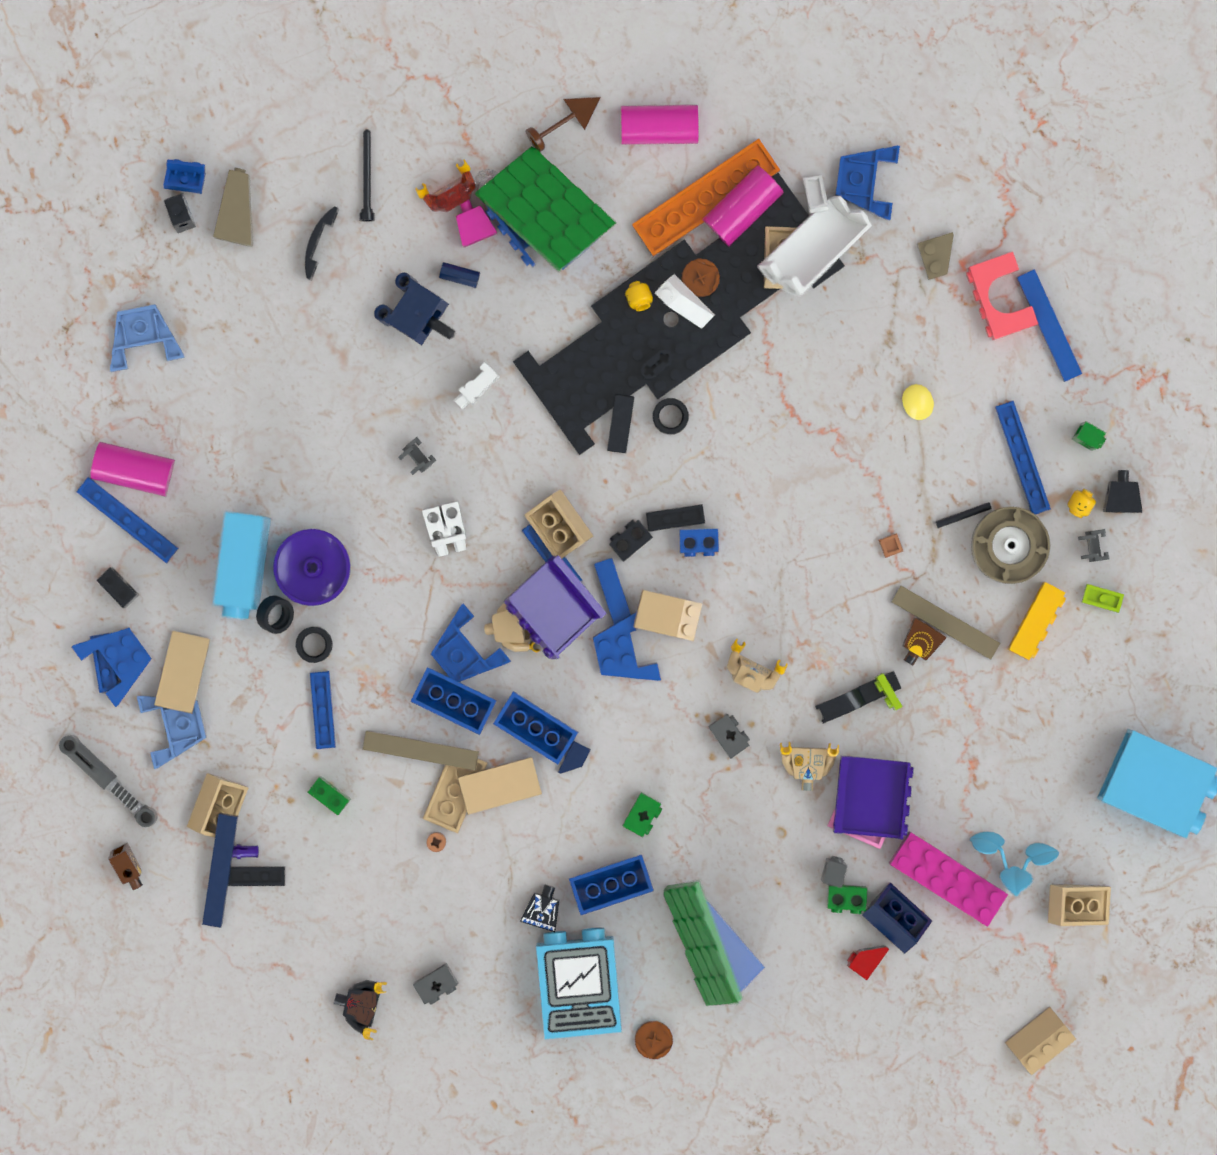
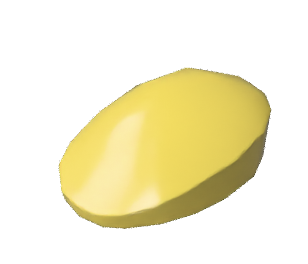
[902,384,934,420]

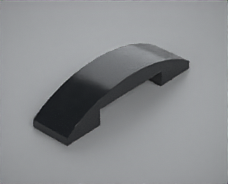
[305,206,339,281]

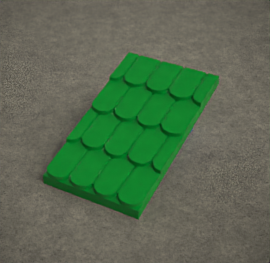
[474,146,616,272]
[663,880,765,1006]

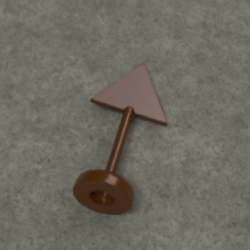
[525,97,601,152]

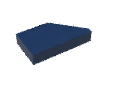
[558,741,591,774]

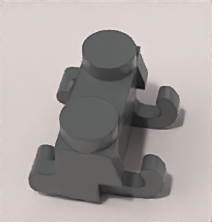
[398,437,437,475]
[1078,529,1110,562]

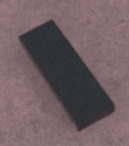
[607,394,635,453]
[646,504,705,532]
[228,866,285,886]

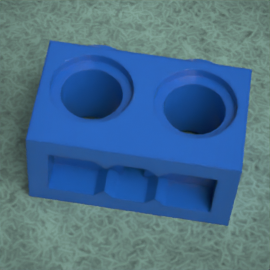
[679,529,719,557]

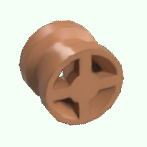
[426,832,446,852]

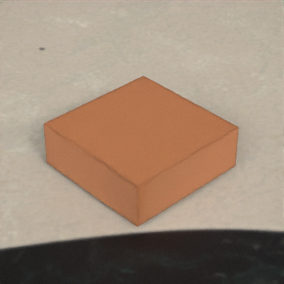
[879,533,903,558]

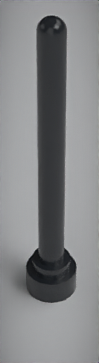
[359,129,375,222]

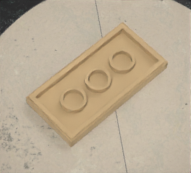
[154,631,210,714]
[458,757,542,815]
[423,759,488,834]

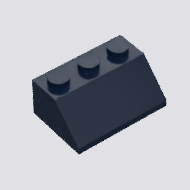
[862,882,932,954]

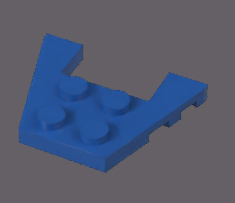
[835,145,900,221]
[431,603,511,682]
[593,612,661,681]
[71,628,152,707]

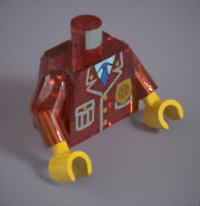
[415,160,476,212]

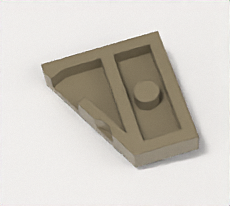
[917,232,954,280]

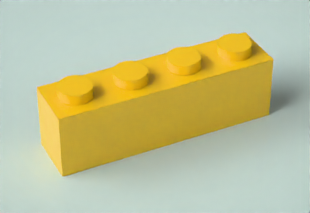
[1007,582,1066,661]

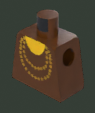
[902,618,947,666]
[108,842,143,890]

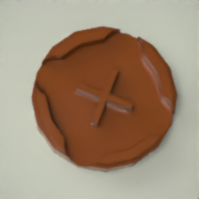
[682,259,720,297]
[635,1021,673,1059]

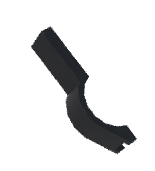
[815,671,902,723]

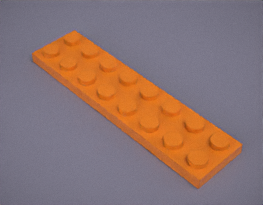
[632,139,780,257]

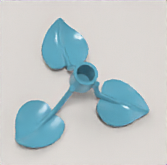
[970,832,1059,897]

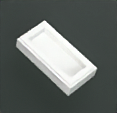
[803,175,829,213]

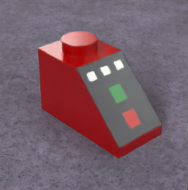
[847,945,889,980]

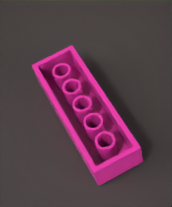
[889,831,1008,927]

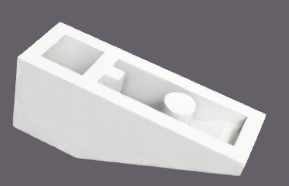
[655,274,715,328]

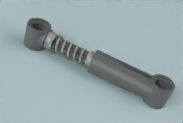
[59,735,158,827]

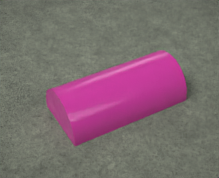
[621,105,699,145]
[702,165,784,247]
[91,442,175,497]

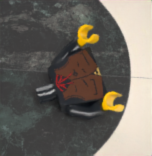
[334,980,387,1040]

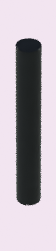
[935,502,992,528]

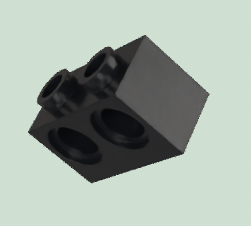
[609,520,653,562]
[96,567,139,608]

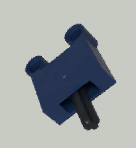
[374,272,455,346]

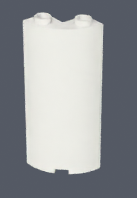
[758,196,872,296]

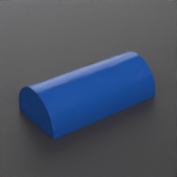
[410,667,497,735]
[493,691,578,765]
[569,855,654,916]

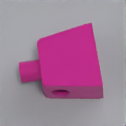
[456,199,497,248]

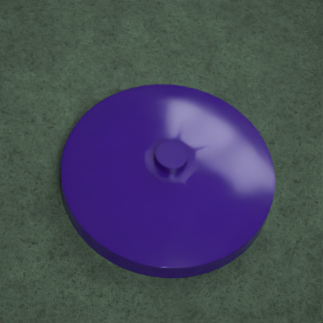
[273,529,351,606]

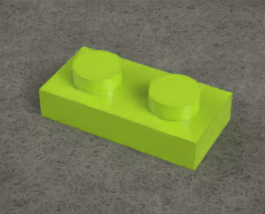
[1081,584,1124,613]
[874,673,903,710]

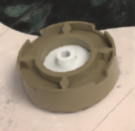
[971,507,1050,584]

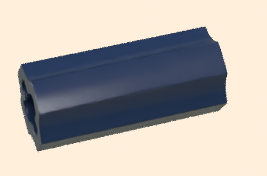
[439,262,480,288]

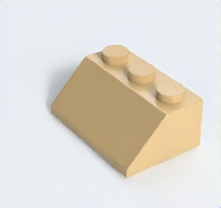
[524,489,593,559]
[187,773,248,838]
[1005,1007,1076,1076]

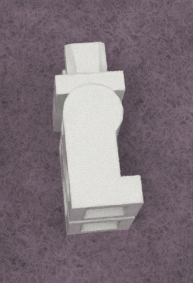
[454,362,500,409]
[422,501,467,557]

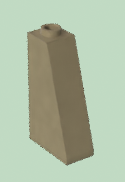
[213,168,253,247]

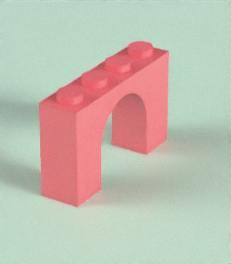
[966,252,1038,340]

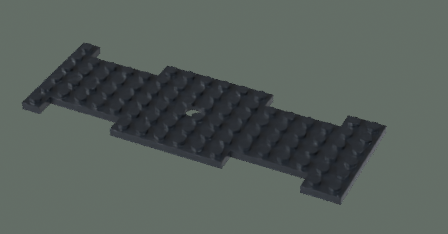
[513,173,845,455]

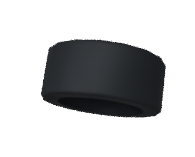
[653,398,689,435]
[256,595,294,634]
[295,627,333,663]

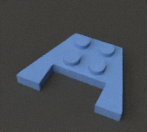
[110,305,185,372]
[137,696,207,769]

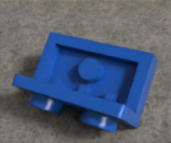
[163,159,206,194]

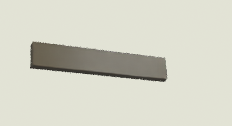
[891,586,1000,660]
[362,731,479,770]

